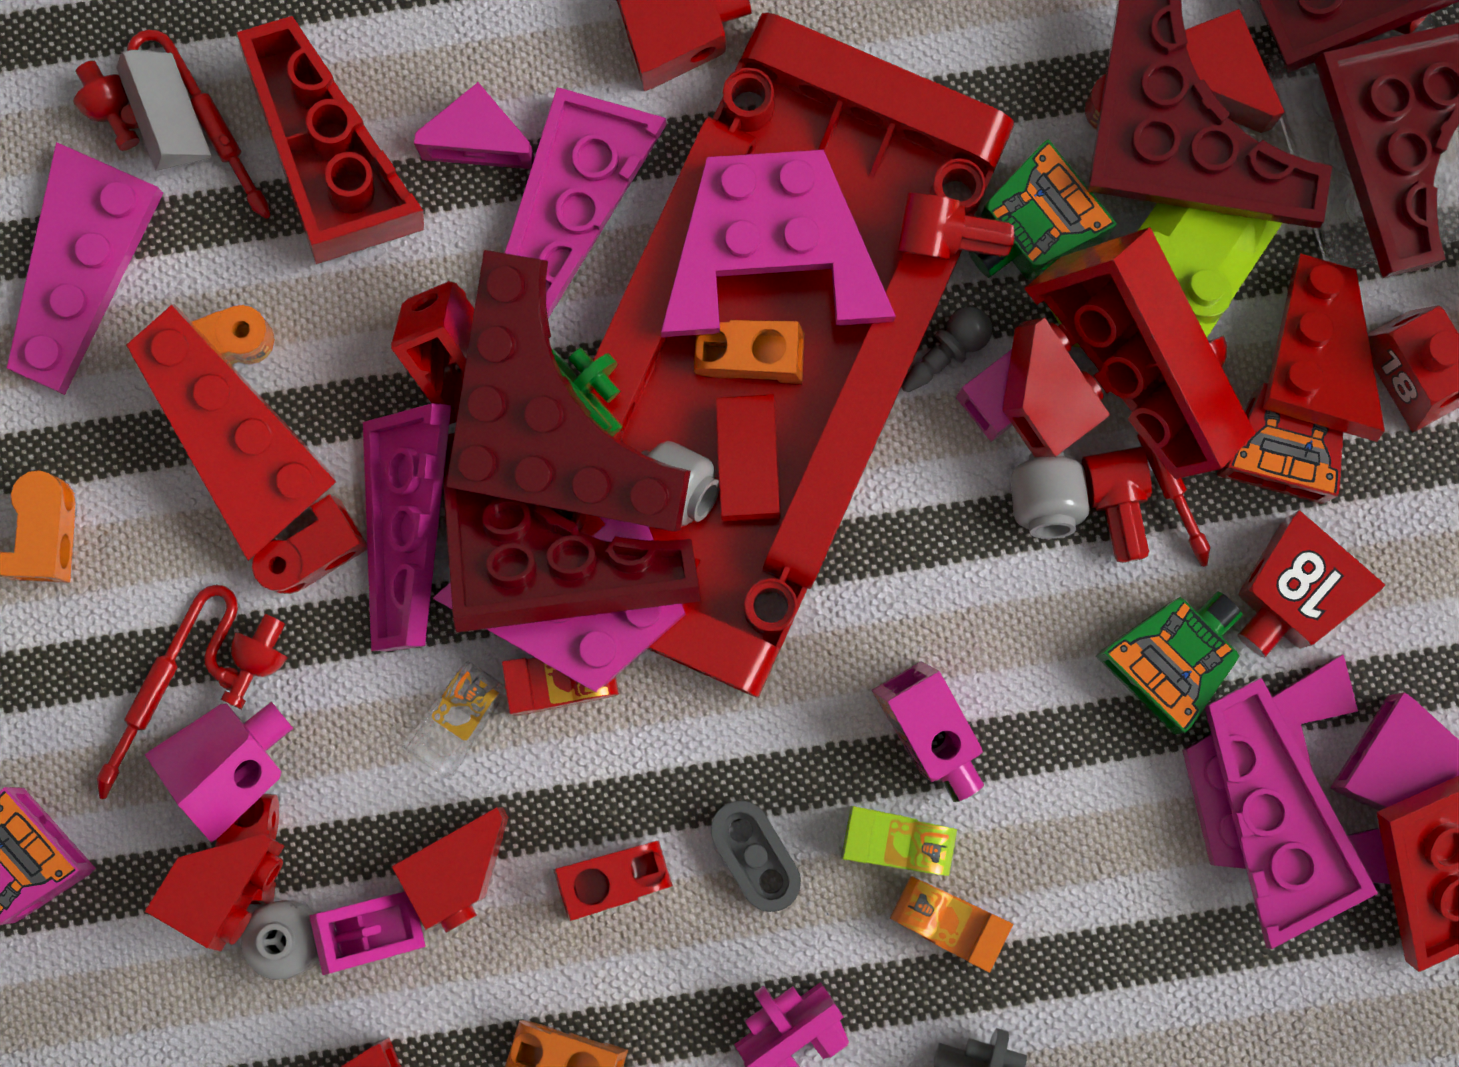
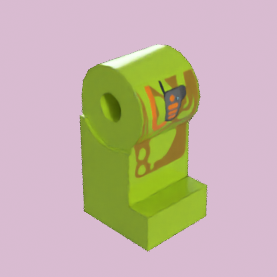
[841,806,958,876]

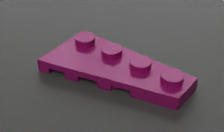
[505,87,667,319]
[7,142,163,395]
[363,403,451,651]
[1205,678,1378,949]

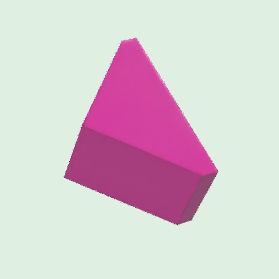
[414,82,535,169]
[309,891,426,975]

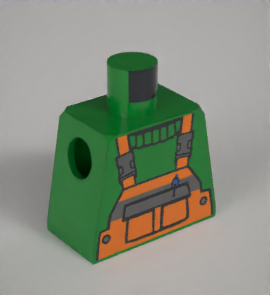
[969,139,1117,280]
[1095,591,1243,735]

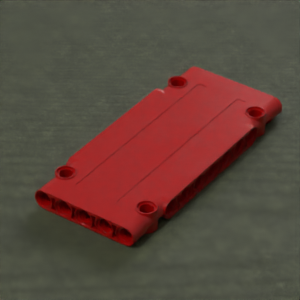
[538,13,1015,698]

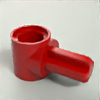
[898,192,1015,260]
[1081,446,1152,563]

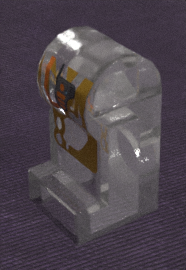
[400,660,506,778]

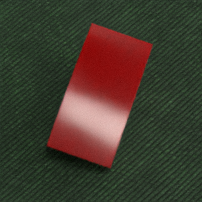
[716,394,781,521]

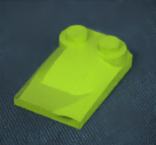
[1138,203,1282,337]

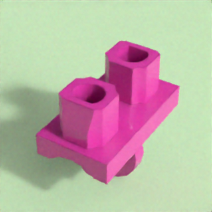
[734,982,849,1067]

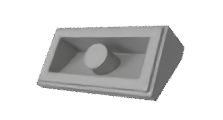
[116,50,211,171]

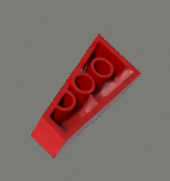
[236,16,424,264]
[1024,227,1256,479]
[126,304,336,561]

